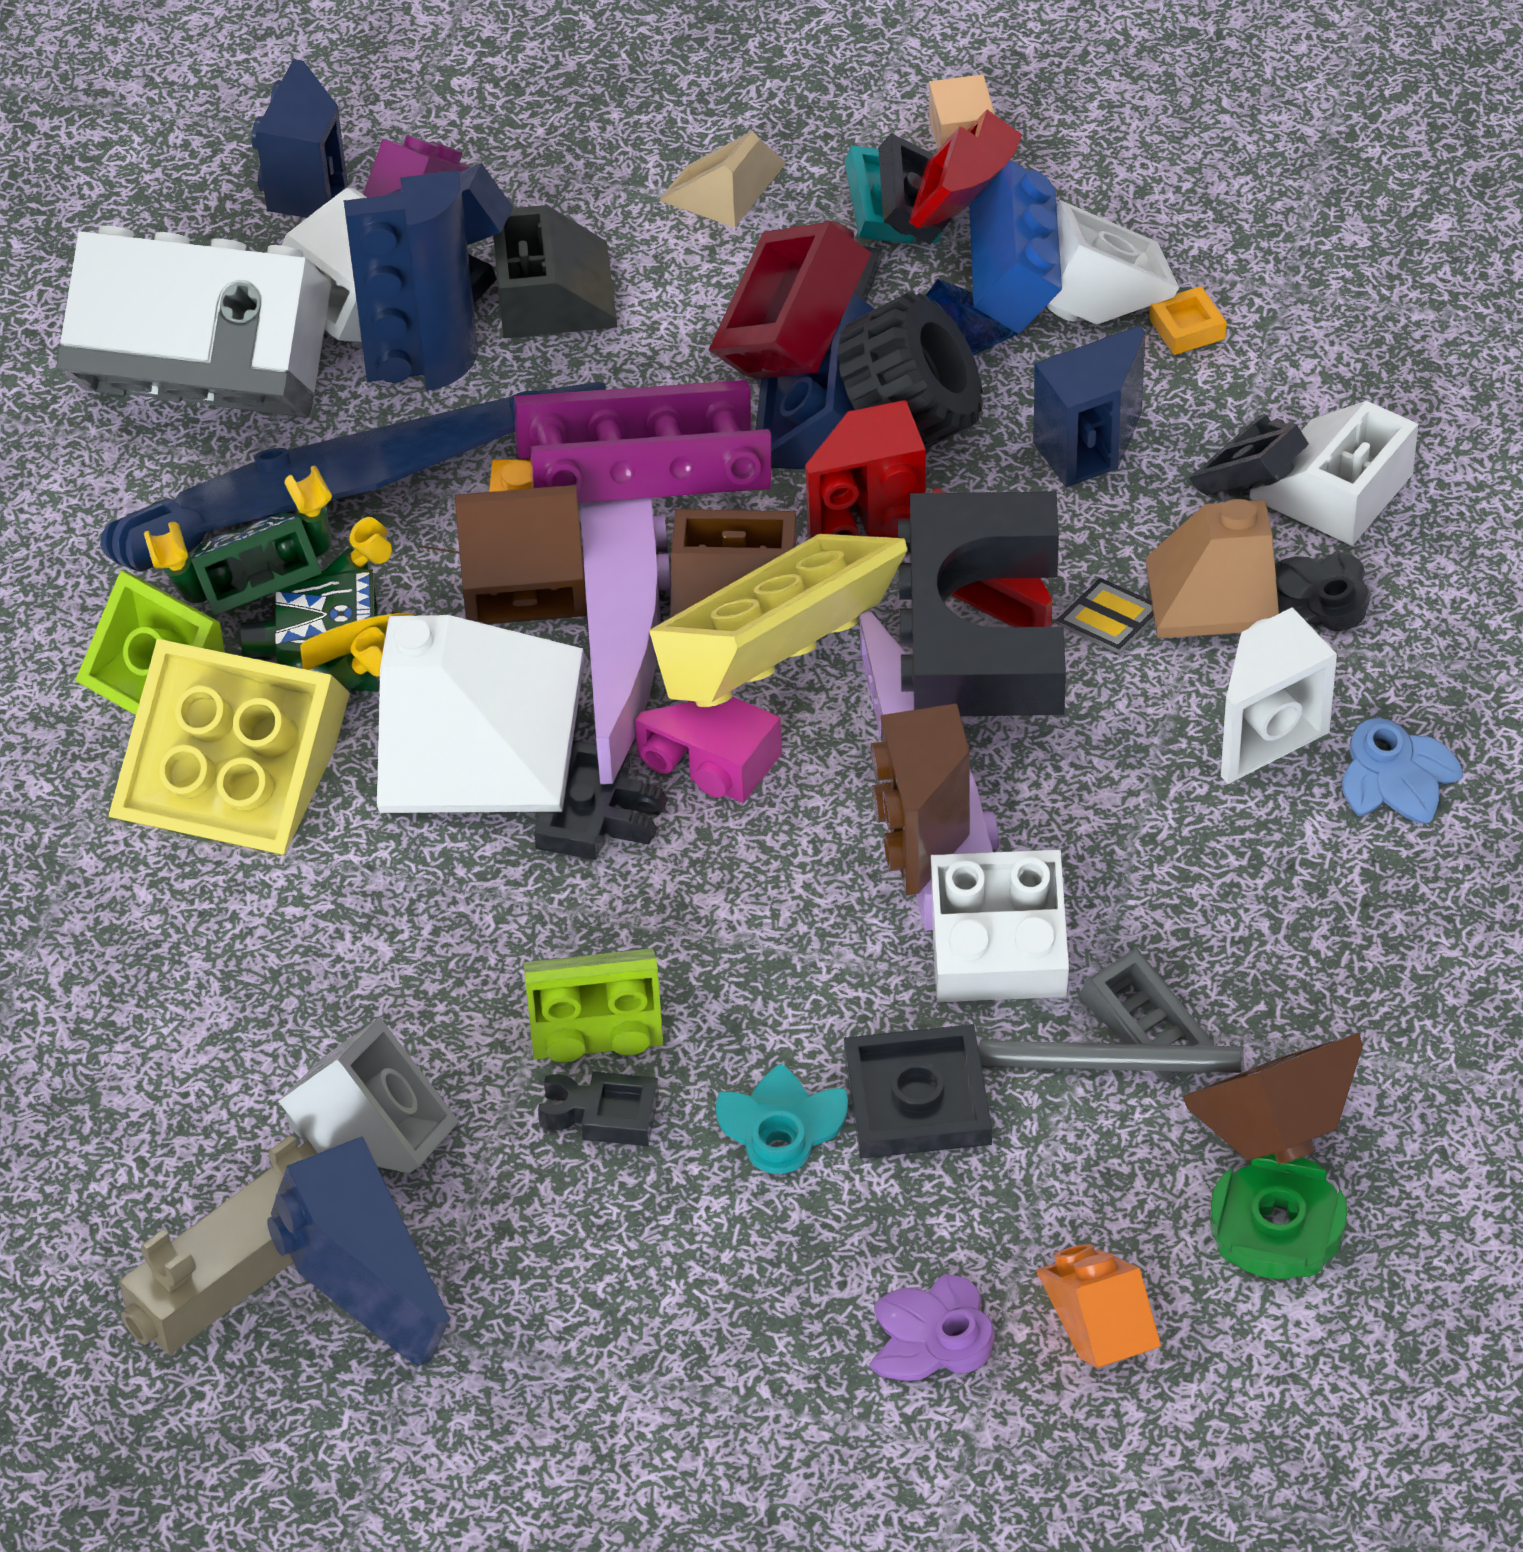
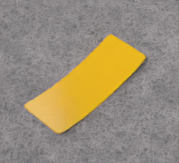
[300,613,413,670]

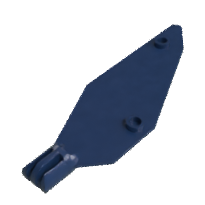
[100,382,607,572]

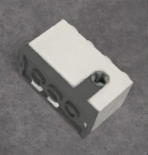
[56,226,331,418]

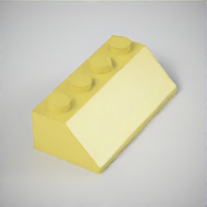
[649,534,907,707]

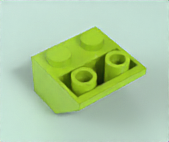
[523,948,663,1063]

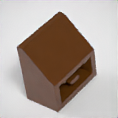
[455,485,587,625]
[670,509,797,618]
[871,704,970,895]

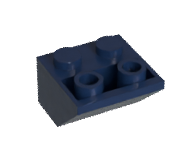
[251,59,348,218]
[1033,325,1146,488]

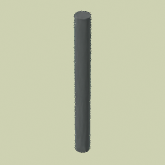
[978,1041,1244,1073]

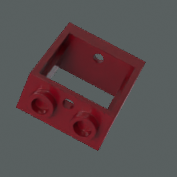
[708,220,871,379]

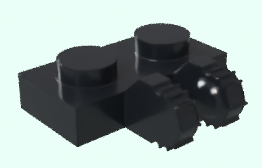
[534,741,668,860]

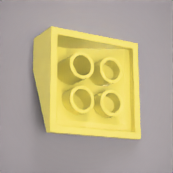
[109,639,350,855]

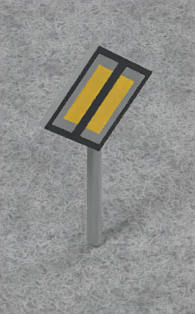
[1056,578,1154,654]

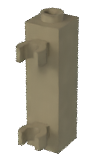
[119,1135,318,1356]

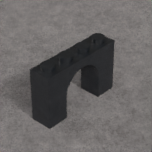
[898,491,1066,717]

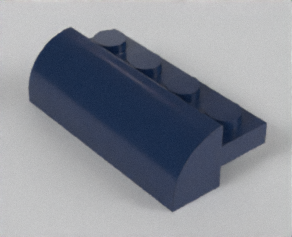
[343,170,478,391]

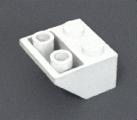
[281,187,367,342]
[1250,401,1418,546]
[931,850,1069,1002]

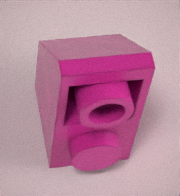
[635,696,782,803]

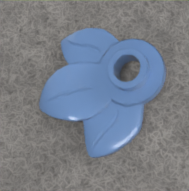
[1342,718,1463,824]

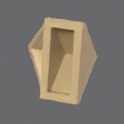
[659,131,786,227]

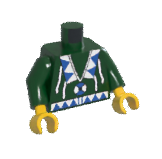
[144,466,332,616]
[240,517,392,691]

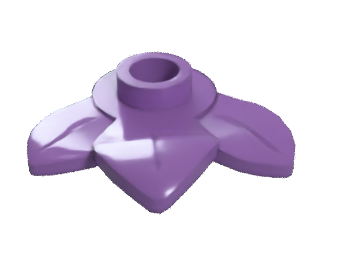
[870,1274,995,1381]

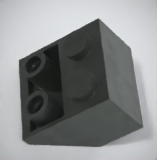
[493,205,617,338]

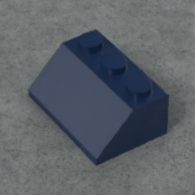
[755,293,875,469]

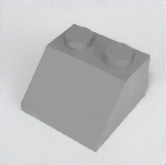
[278,1017,459,1173]

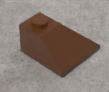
[1182,1033,1363,1165]

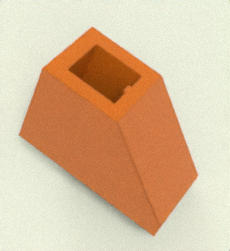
[1036,1244,1161,1368]

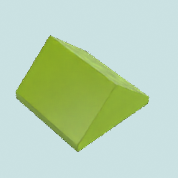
[75,570,225,715]

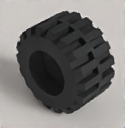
[837,292,983,449]

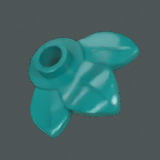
[716,1064,848,1174]

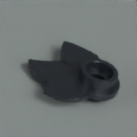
[1275,551,1370,631]

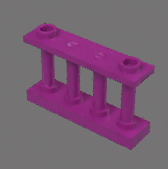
[514,380,771,503]

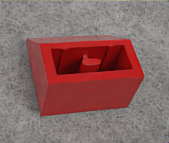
[805,400,926,540]

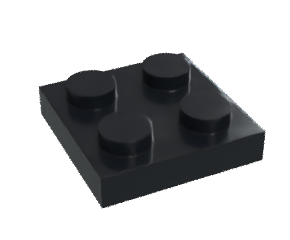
[844,1024,992,1159]

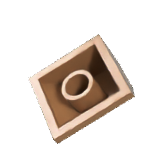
[1145,499,1279,639]

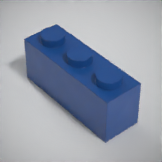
[969,160,1062,334]

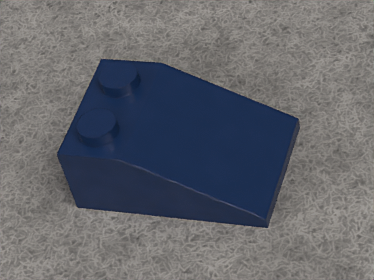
[267,1136,450,1366]

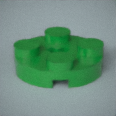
[1210,1154,1347,1279]

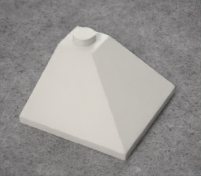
[377,615,585,813]

